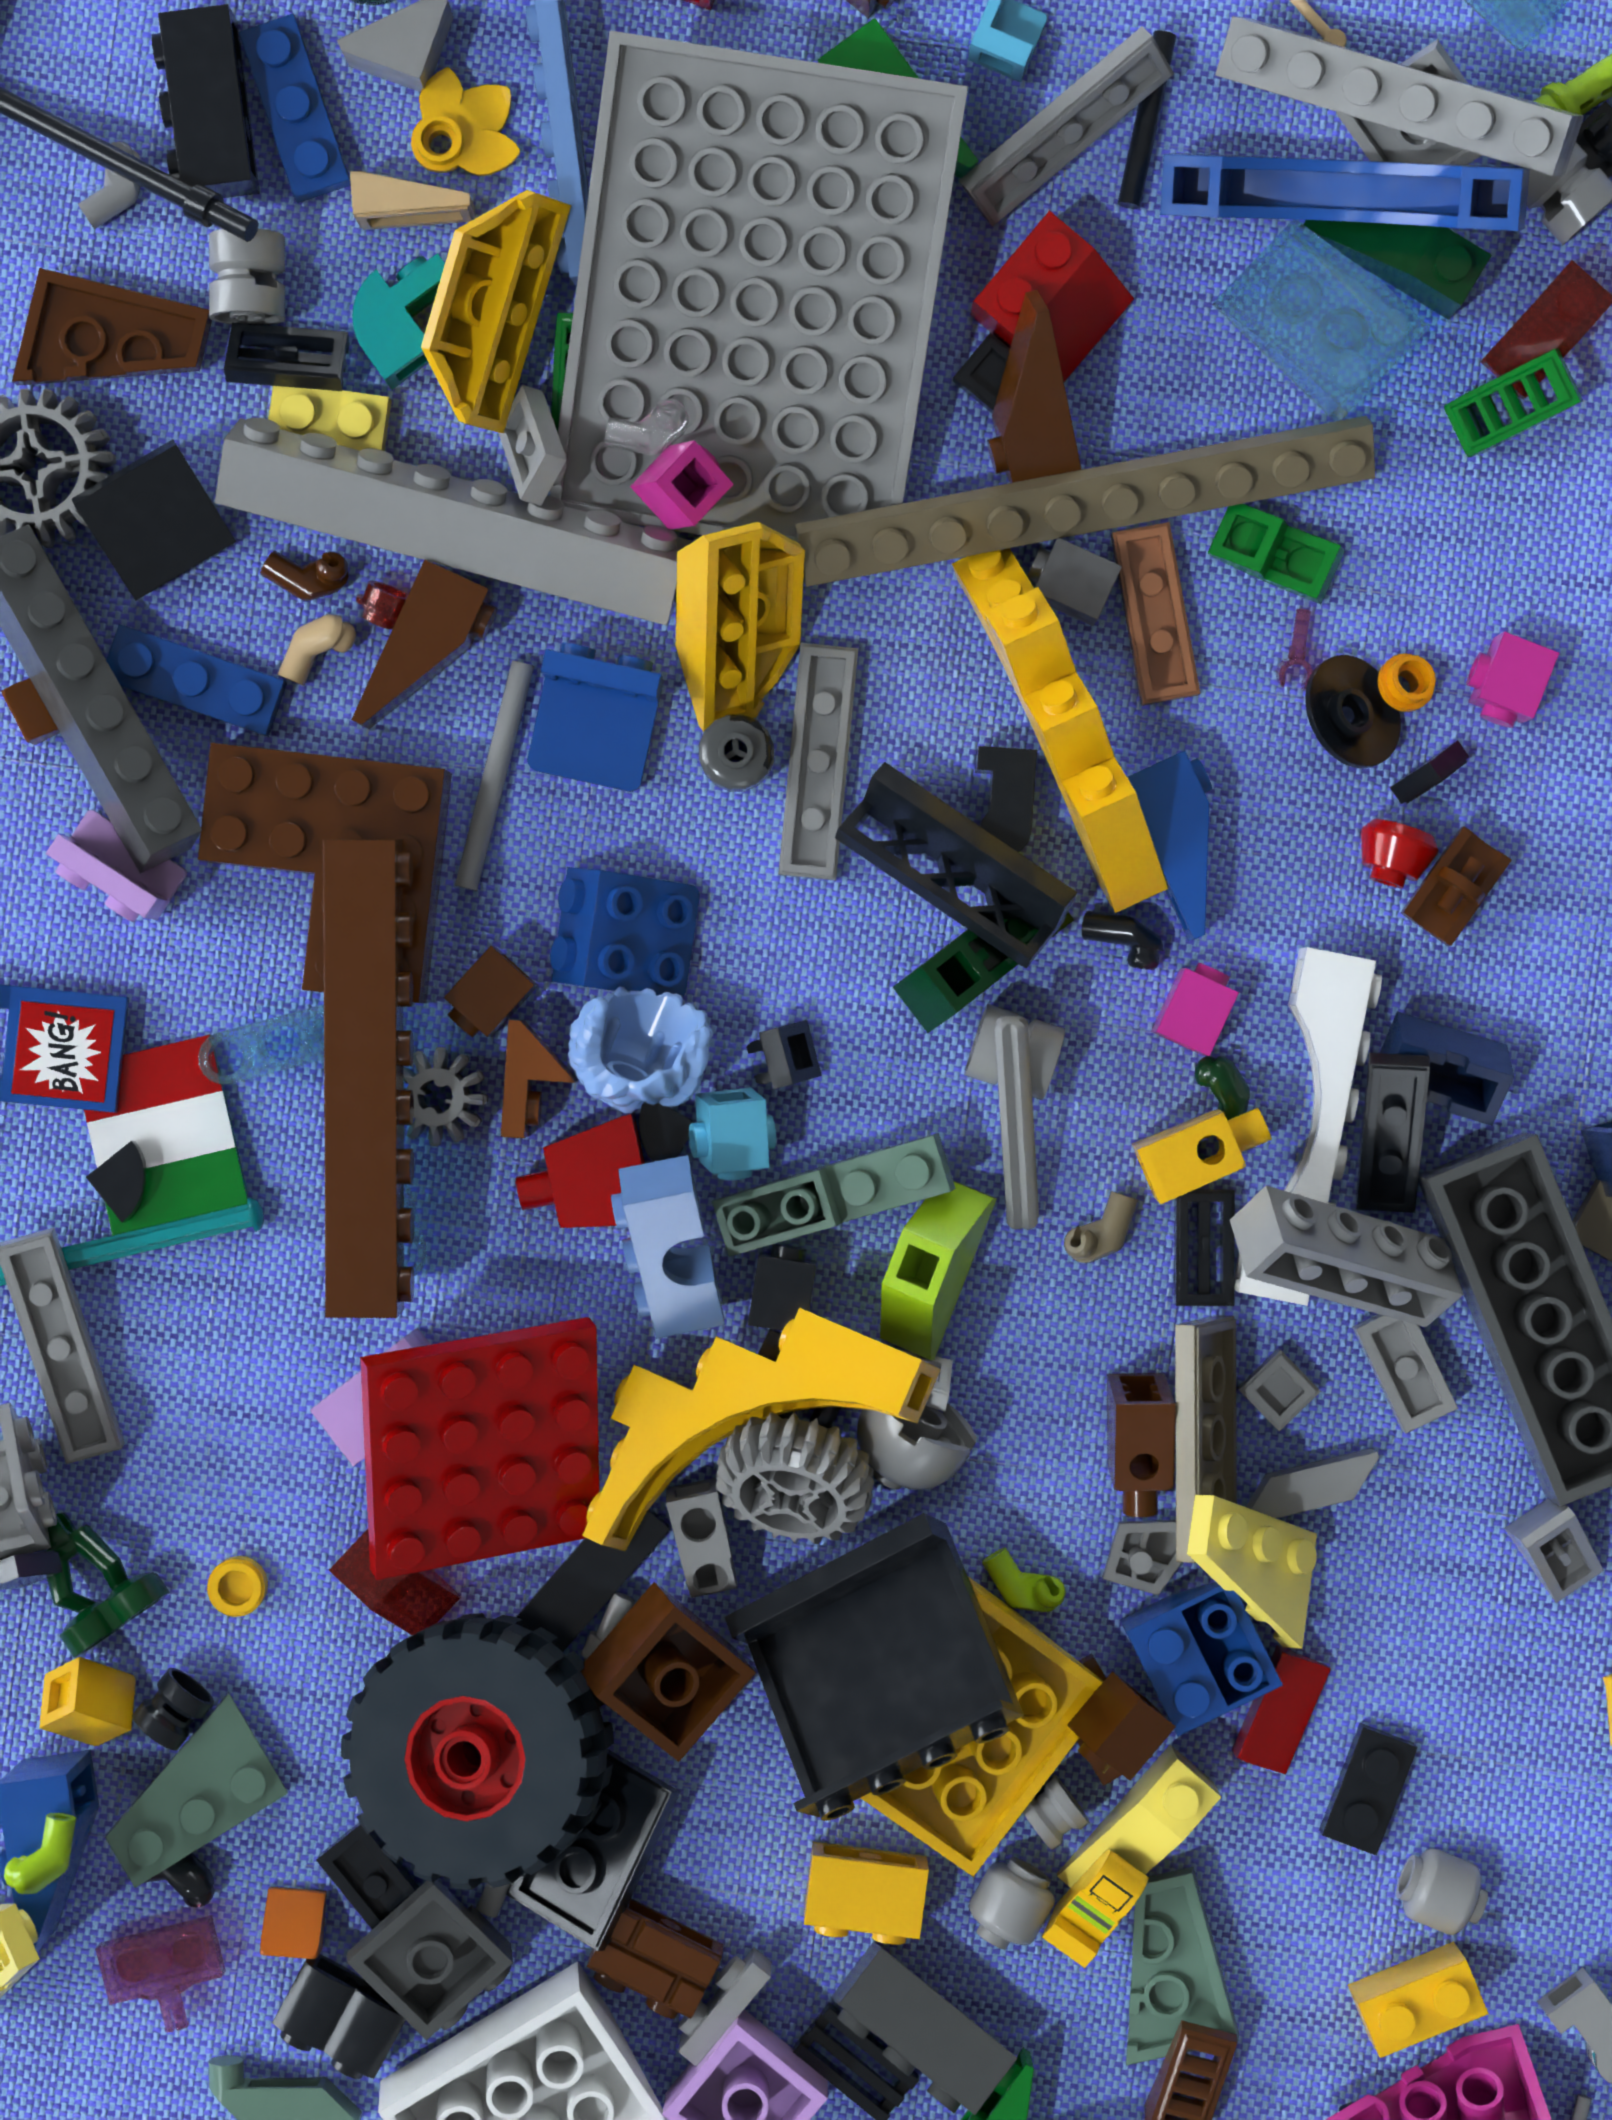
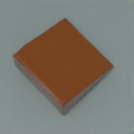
[1,678,60,745]

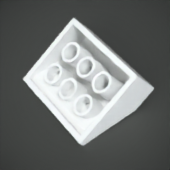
[378,1961,668,2120]

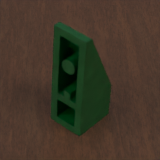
[1300,220,1492,320]
[893,912,1074,1033]

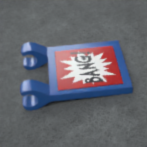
[0,984,129,1113]

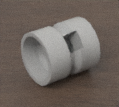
[1527,142,1612,245]
[209,229,285,325]
[964,1004,1065,1100]

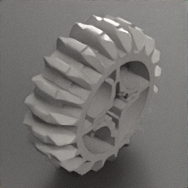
[0,389,117,548]
[716,1412,874,1544]

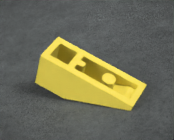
[1057,1744,1221,1888]

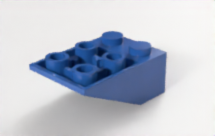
[0,1750,99,1952]

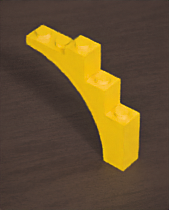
[952,548,1168,913]
[582,1308,941,1551]

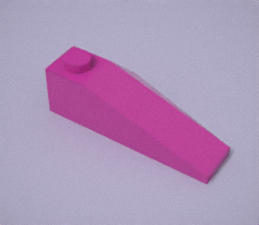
[1326,2024,1552,2120]

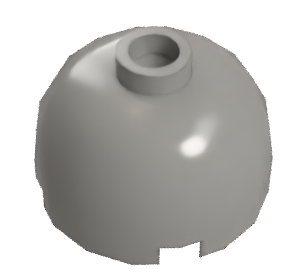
[857,1404,977,1490]

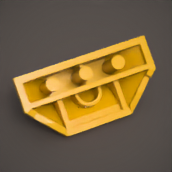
[421,190,571,433]
[675,522,805,732]

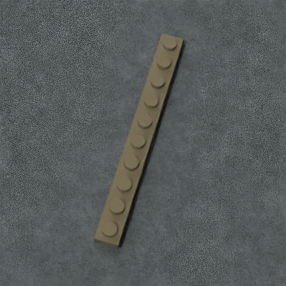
[795,416,1375,587]

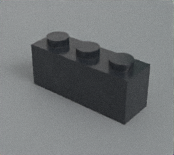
[152,4,260,198]

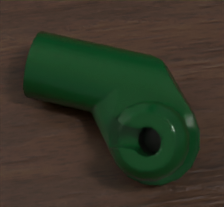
[1194,1056,1250,1120]

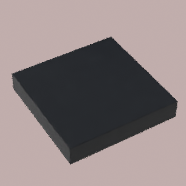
[72,439,236,601]

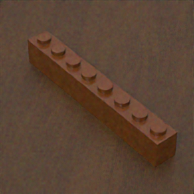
[323,839,415,1318]

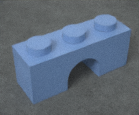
[611,1155,725,1339]

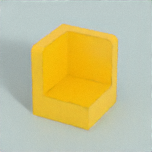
[39,1657,136,1746]

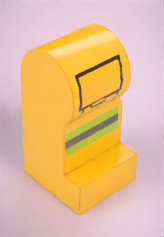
[1042,1849,1149,1968]

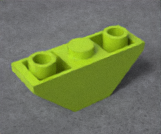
[880,1180,997,1360]

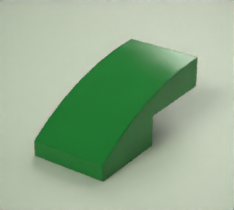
[1208,504,1345,604]

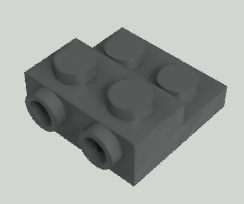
[347,1879,513,2041]

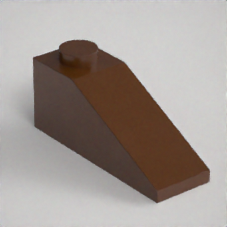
[987,290,1082,483]
[351,560,497,729]

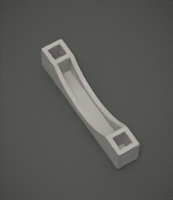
[1215,16,1584,176]

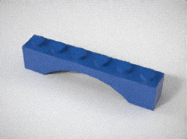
[1160,153,1530,231]

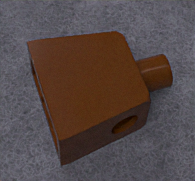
[1107,1373,1175,1517]

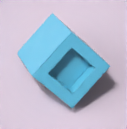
[968,0,1047,82]

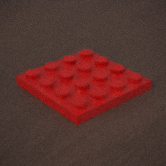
[360,1317,600,1580]

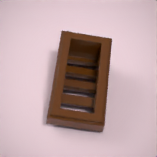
[1144,2020,1238,2120]

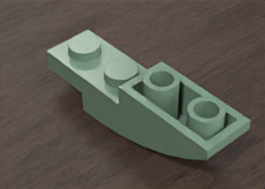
[712,1133,956,1257]

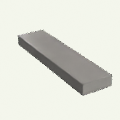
[959,26,1174,227]
[778,643,858,881]
[0,1227,125,1464]

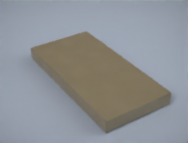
[1175,1315,1237,1563]

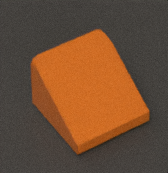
[260,1887,327,1959]

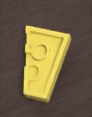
[1187,1495,1317,1649]

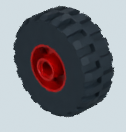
[341,1613,614,1890]

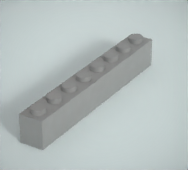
[214,418,691,626]

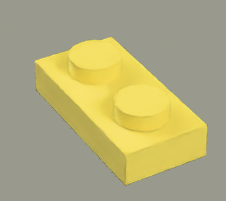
[268,386,392,451]

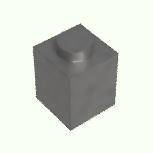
[1027,537,1122,626]

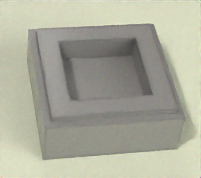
[1237,1348,1321,1431]

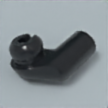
[1082,911,1163,970]

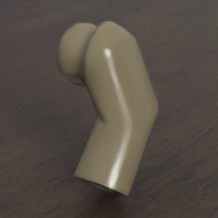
[1064,1191,1138,1263]

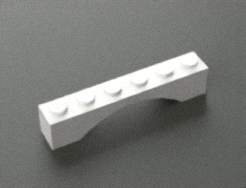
[1234,947,1382,1306]

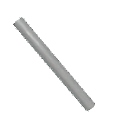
[455,660,534,891]

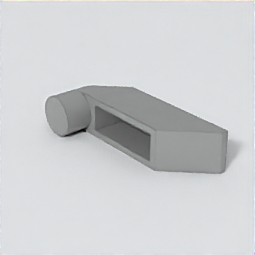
[1246,1448,1379,1518]

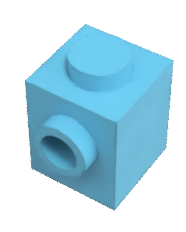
[689,1087,776,1180]

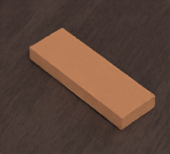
[1111,522,1200,706]

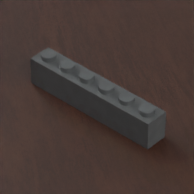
[0,524,202,874]

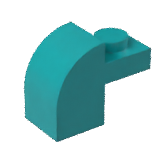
[352,253,445,390]

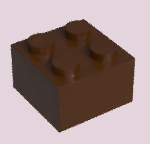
[580,1582,756,1762]

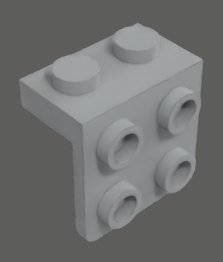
[0,1403,57,1560]

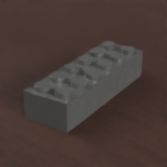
[1418,1132,1612,1507]

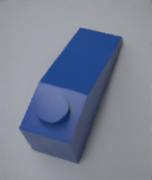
[1127,750,1212,941]

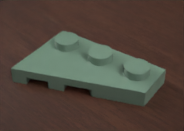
[105,1692,288,1888]
[1126,1867,1239,2065]

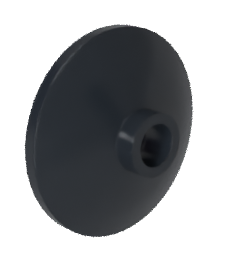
[1305,655,1401,768]

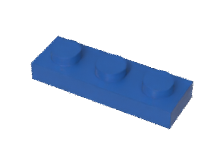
[238,13,351,203]
[106,624,287,737]

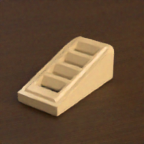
[350,171,476,230]

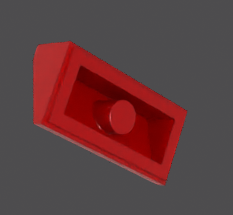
[1232,1645,1331,1774]

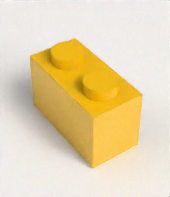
[804,1841,929,1945]
[1347,1941,1489,2058]

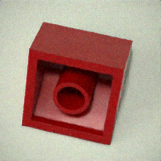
[970,210,1134,383]

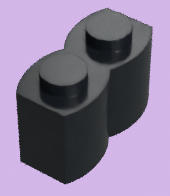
[272,1954,405,2079]

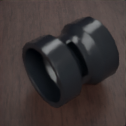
[132,1668,214,1750]

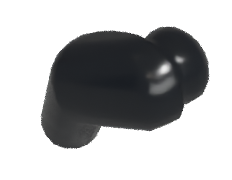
[144,1853,214,1907]

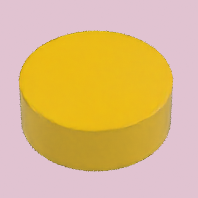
[207,1556,268,1617]

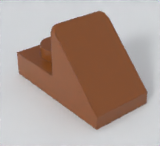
[501,1020,578,1138]

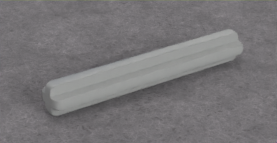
[995,1015,1039,1230]

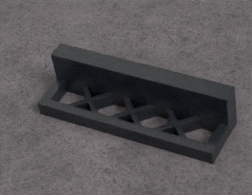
[835,762,1077,968]

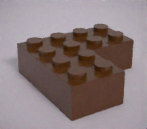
[198,743,452,1003]

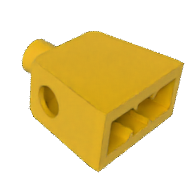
[1132,1108,1272,1205]

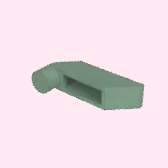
[208,2055,362,2120]

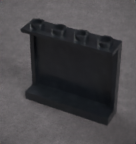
[724,1513,1024,1821]

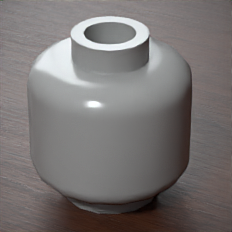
[1396,1848,1488,1935]
[968,1857,1055,1950]

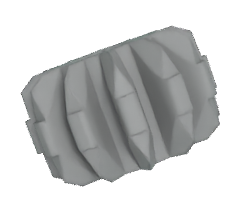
[403,1047,489,1146]

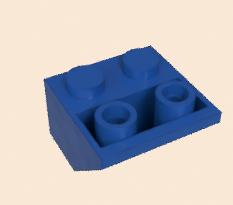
[1120,1582,1283,1737]

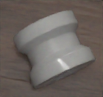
[1023,1775,1090,1850]

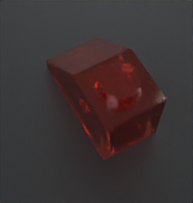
[1480,260,1612,400]
[329,1528,461,1635]

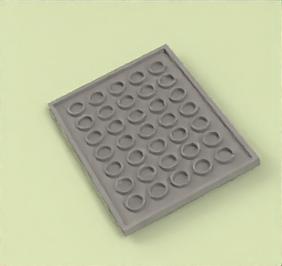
[550,30,968,542]

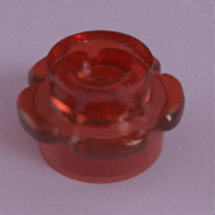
[356,580,408,629]

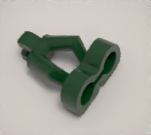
[46,1513,170,1658]

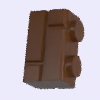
[587,1898,723,2019]

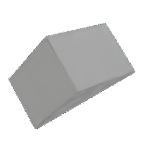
[337,0,454,92]
[1504,1498,1604,1603]

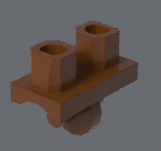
[1401,826,1512,946]

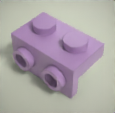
[45,810,187,922]

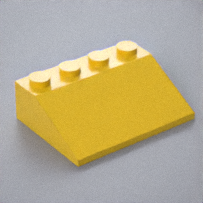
[861,1576,1104,1877]

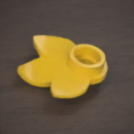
[411,67,520,176]

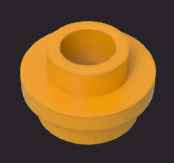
[1378,654,1436,712]

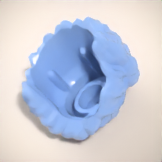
[568,986,713,1113]

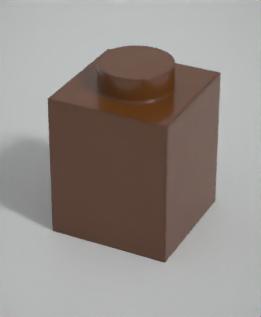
[444,946,539,1037]
[1067,1671,1176,1781]

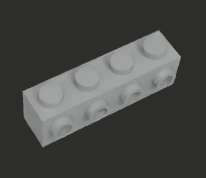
[1230,1185,1464,1327]

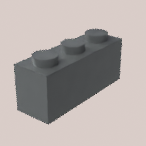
[831,1941,1017,2115]

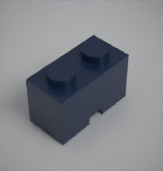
[1380,1011,1514,1126]

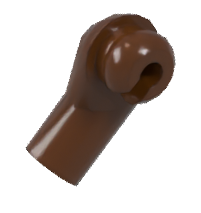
[260,550,349,601]

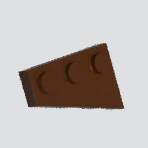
[12,268,212,386]

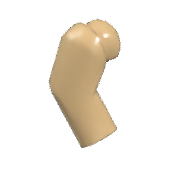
[277,614,356,686]

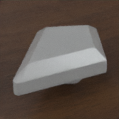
[1102,1520,1182,1596]

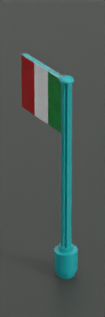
[0,1035,264,1286]

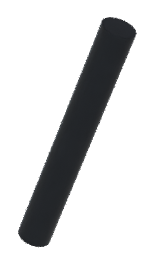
[1117,30,1176,209]

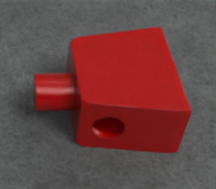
[515,1113,645,1228]

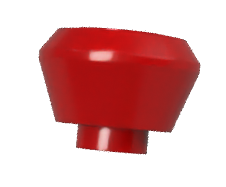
[1360,819,1439,888]

